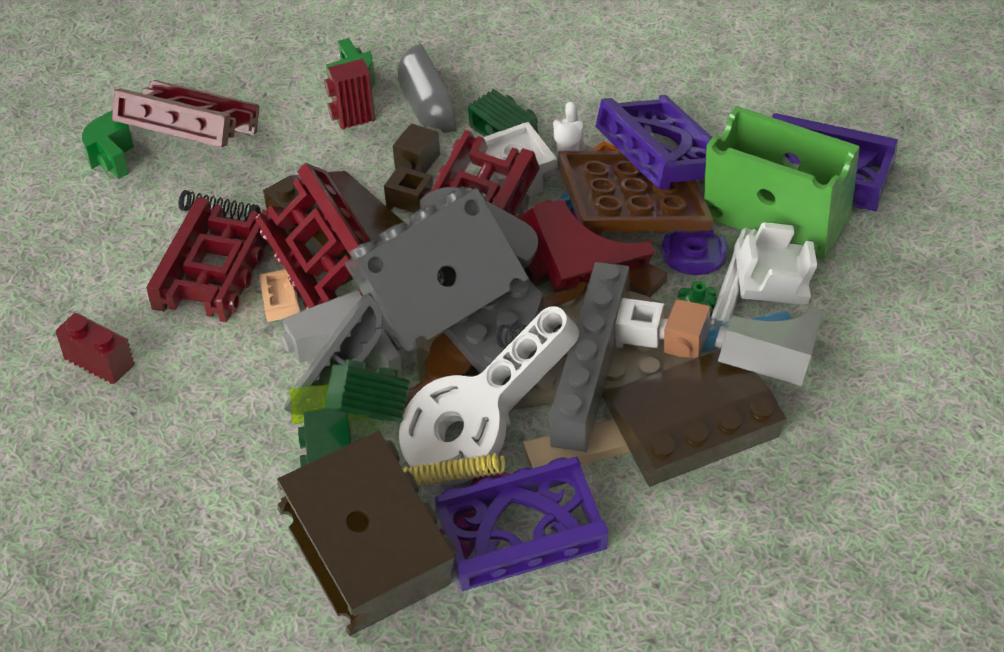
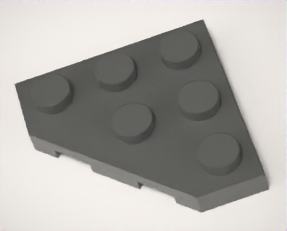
[443,279,544,374]

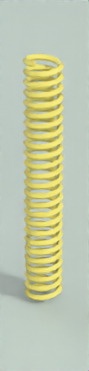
[402,453,505,486]

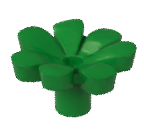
[677,281,718,317]

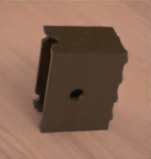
[277,430,457,636]

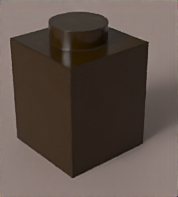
[392,123,440,173]

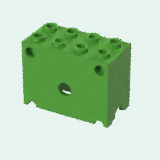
[704,106,860,260]

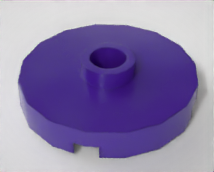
[661,229,728,275]

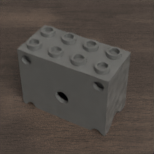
[344,187,529,351]

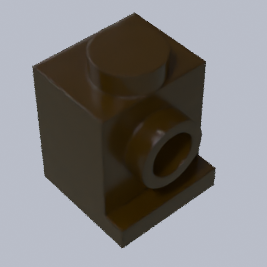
[384,166,434,213]

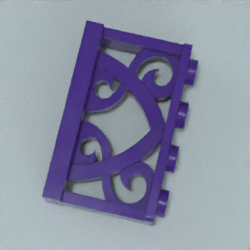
[595,95,712,189]
[772,113,898,211]
[435,456,609,591]

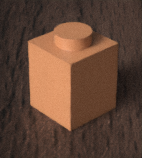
[664,299,710,359]

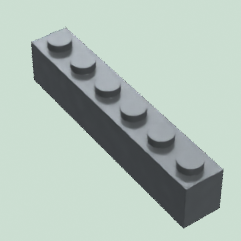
[549,262,630,452]

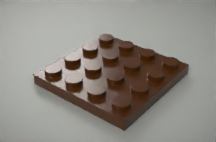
[557,151,714,234]

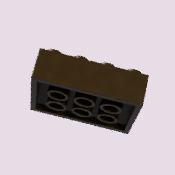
[263,171,407,286]
[602,349,787,487]

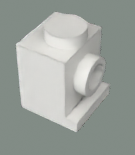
[615,298,668,348]

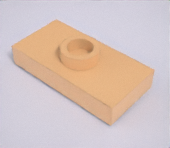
[259,269,300,322]

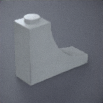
[281,290,403,378]
[715,306,823,386]

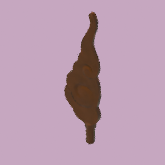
[404,281,587,409]

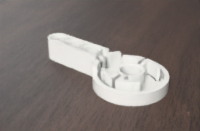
[399,306,579,485]

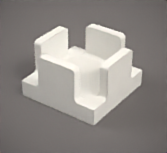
[479,122,557,196]
[734,222,817,305]

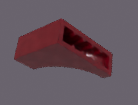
[526,199,655,293]

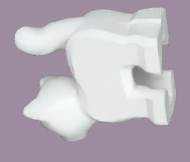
[553,102,585,168]

